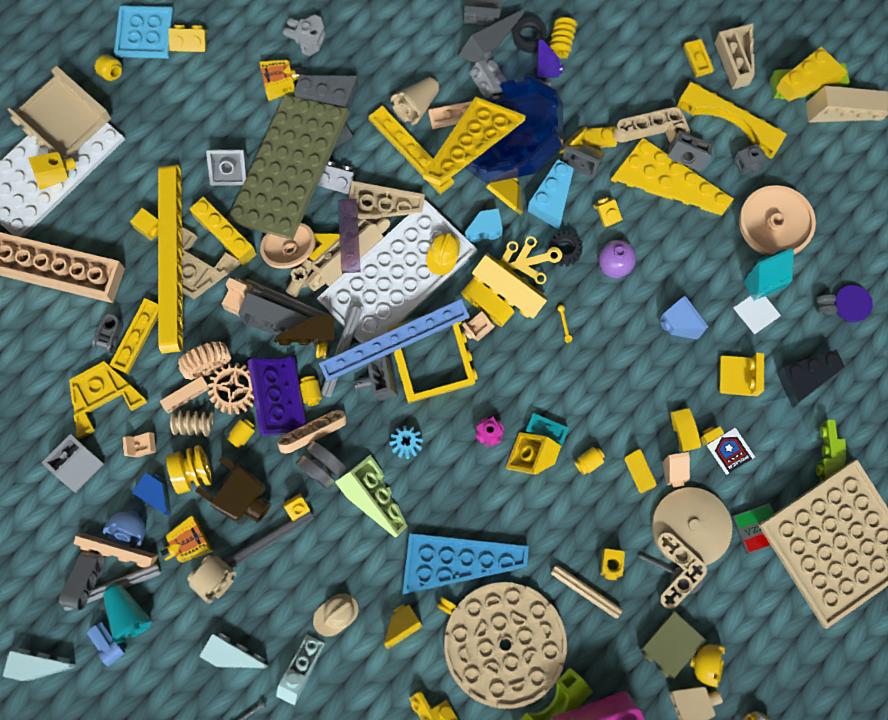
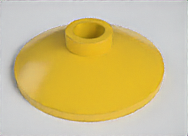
[559,126,587,154]

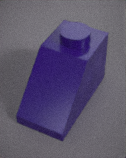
[536,40,563,78]

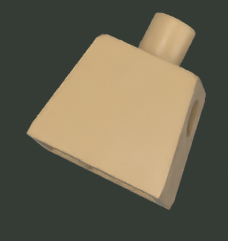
[669,687,722,720]

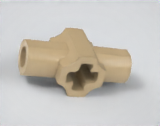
[286,259,312,297]

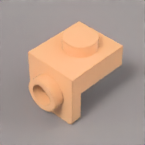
[462,311,495,341]
[123,432,156,457]

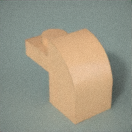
[222,278,253,316]

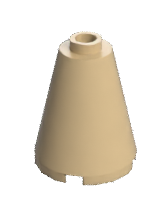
[391,77,439,125]

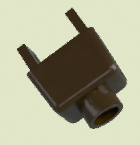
[195,456,271,524]

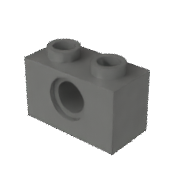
[667,131,712,171]

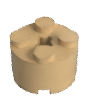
[187,555,236,603]

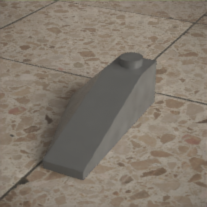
[459,10,525,63]

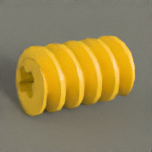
[549,17,577,59]

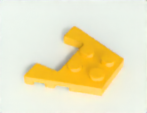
[69,361,148,439]

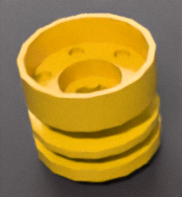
[166,445,212,494]

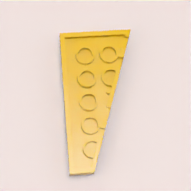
[423,97,525,186]
[611,138,734,215]

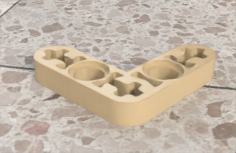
[658,532,707,609]

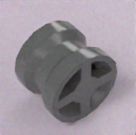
[816,295,838,315]

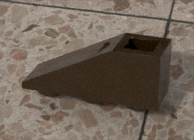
[274,316,335,346]

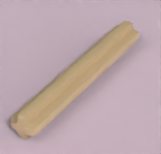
[551,565,623,618]

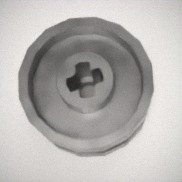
[296,441,346,490]

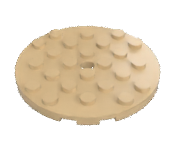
[444,582,567,709]

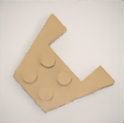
[182,227,241,300]

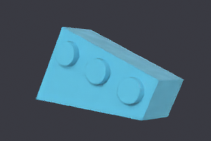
[528,160,574,230]

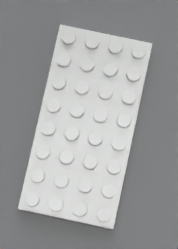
[0,123,125,238]
[317,200,477,344]

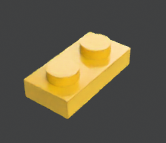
[684,39,714,78]
[579,127,617,148]

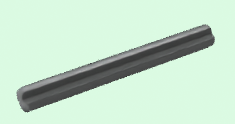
[224,511,314,568]

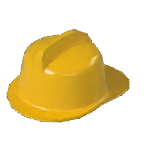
[426,233,461,275]

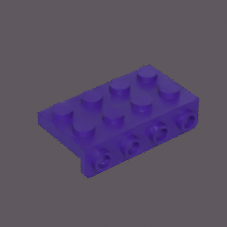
[248,356,307,436]

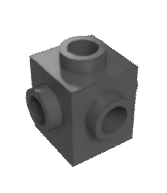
[734,144,766,175]

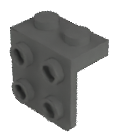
[464,0,502,26]

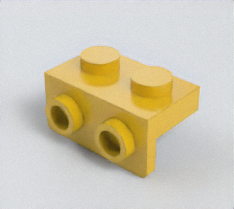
[169,25,208,52]

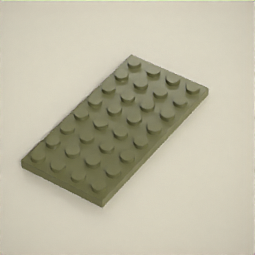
[227,95,350,240]

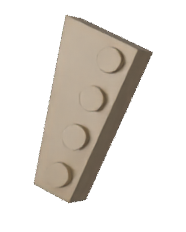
[806,86,888,122]

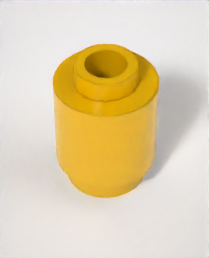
[299,376,322,406]
[227,419,255,448]
[574,447,605,475]

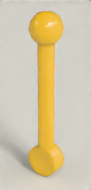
[558,305,572,343]

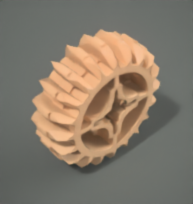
[178,341,231,380]
[208,363,254,415]

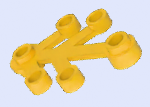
[498,236,562,284]

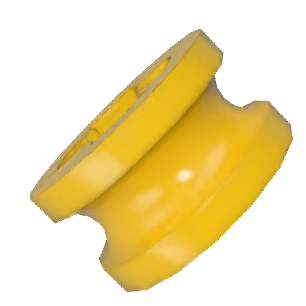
[316,345,329,359]
[436,597,456,615]

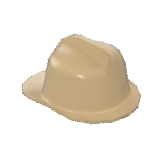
[313,594,358,637]

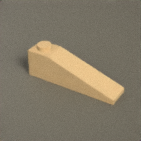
[346,181,425,220]

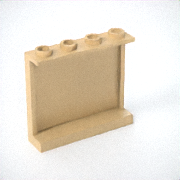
[8,66,111,160]

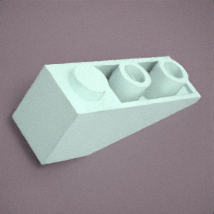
[200,633,268,668]
[276,635,325,705]
[3,648,76,681]

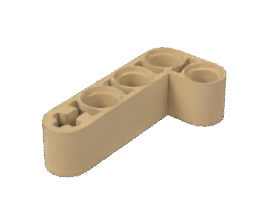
[613,107,690,143]

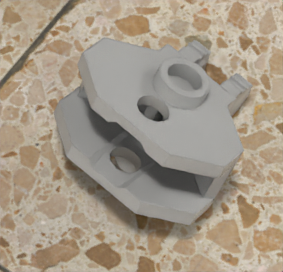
[283,15,326,56]

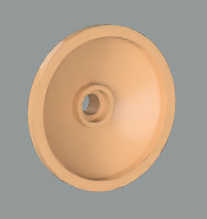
[260,223,316,268]

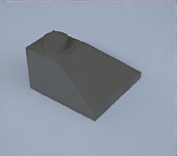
[562,146,605,179]

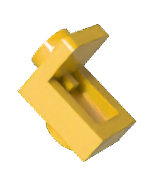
[593,196,622,227]
[283,493,310,521]

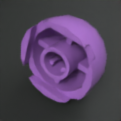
[598,239,636,278]

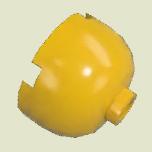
[691,644,725,688]

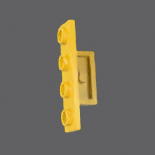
[409,691,458,720]

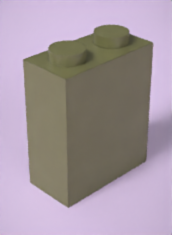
[640,612,706,678]

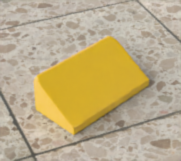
[624,449,656,493]

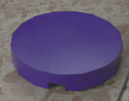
[835,285,873,323]

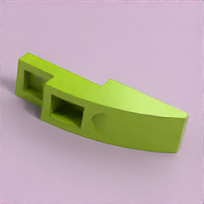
[816,420,846,482]

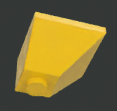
[486,173,523,215]
[506,432,561,475]
[384,604,422,649]

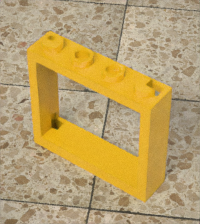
[387,320,478,403]

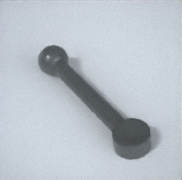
[238,701,266,720]

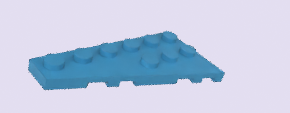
[403,534,529,595]

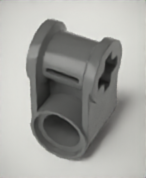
[92,314,123,353]

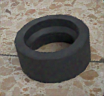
[513,16,547,53]

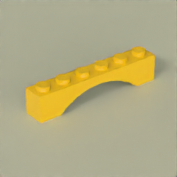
[677,82,787,159]

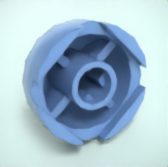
[103,510,146,548]

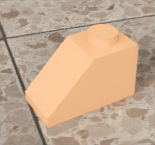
[662,452,690,487]

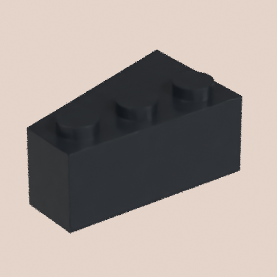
[777,349,845,408]

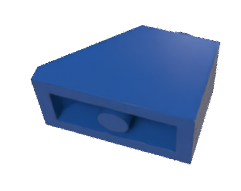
[132,473,171,516]

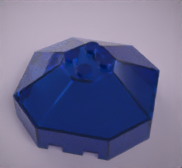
[464,75,563,184]

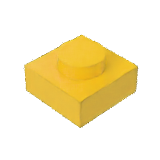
[700,426,724,446]

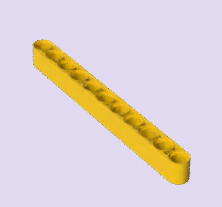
[158,164,183,354]

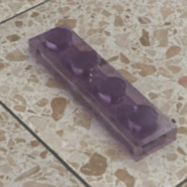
[338,199,361,273]

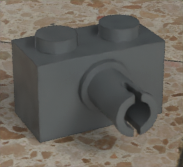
[354,356,399,401]

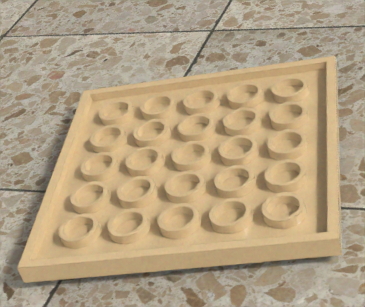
[758,460,888,629]

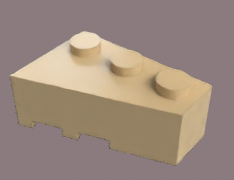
[715,24,755,89]

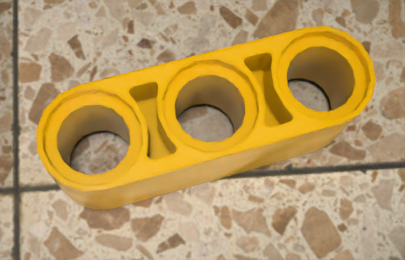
[461,278,515,327]

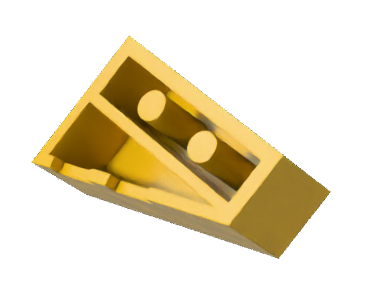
[776,47,847,101]

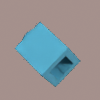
[465,208,503,243]

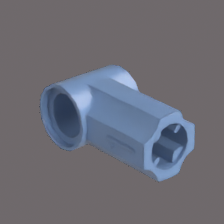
[87,622,126,666]

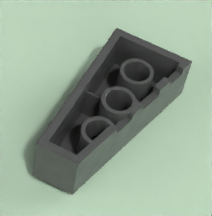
[238,293,317,348]

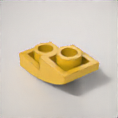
[670,408,701,452]

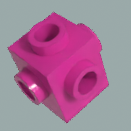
[475,417,504,447]

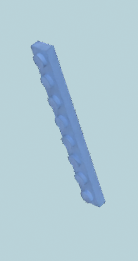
[319,299,470,382]

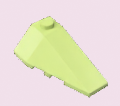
[336,455,408,537]

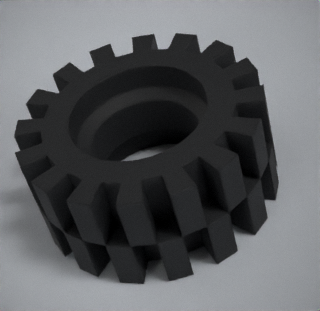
[548,230,583,267]

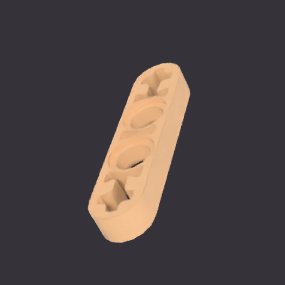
[277,410,347,453]

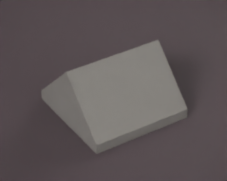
[206,149,248,186]

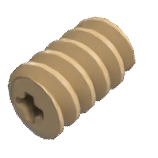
[170,410,214,437]

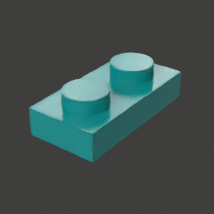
[526,413,569,447]

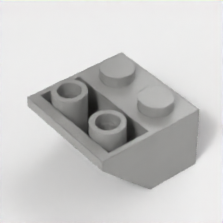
[42,434,104,493]

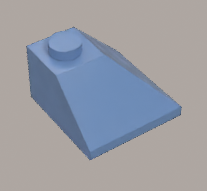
[660,296,708,340]

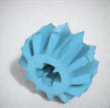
[390,425,423,459]

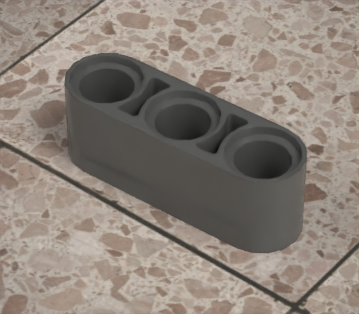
[59,551,105,610]

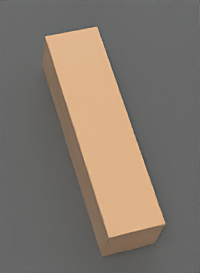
[160,376,210,413]

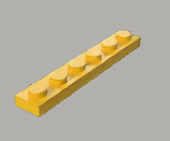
[368,106,454,195]

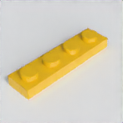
[109,298,158,374]

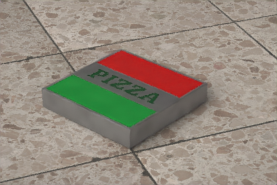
[732,503,774,554]

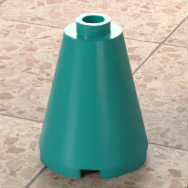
[103,583,153,644]

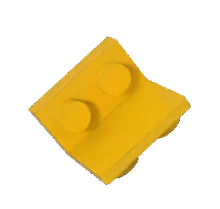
[719,353,764,396]

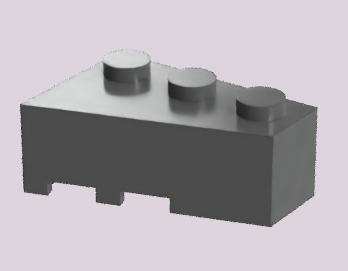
[294,76,359,111]

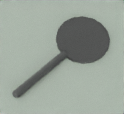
[638,554,703,594]

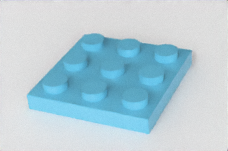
[114,6,174,58]

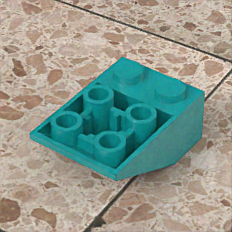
[744,248,794,301]

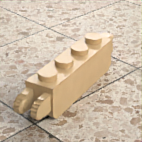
[305,217,390,291]

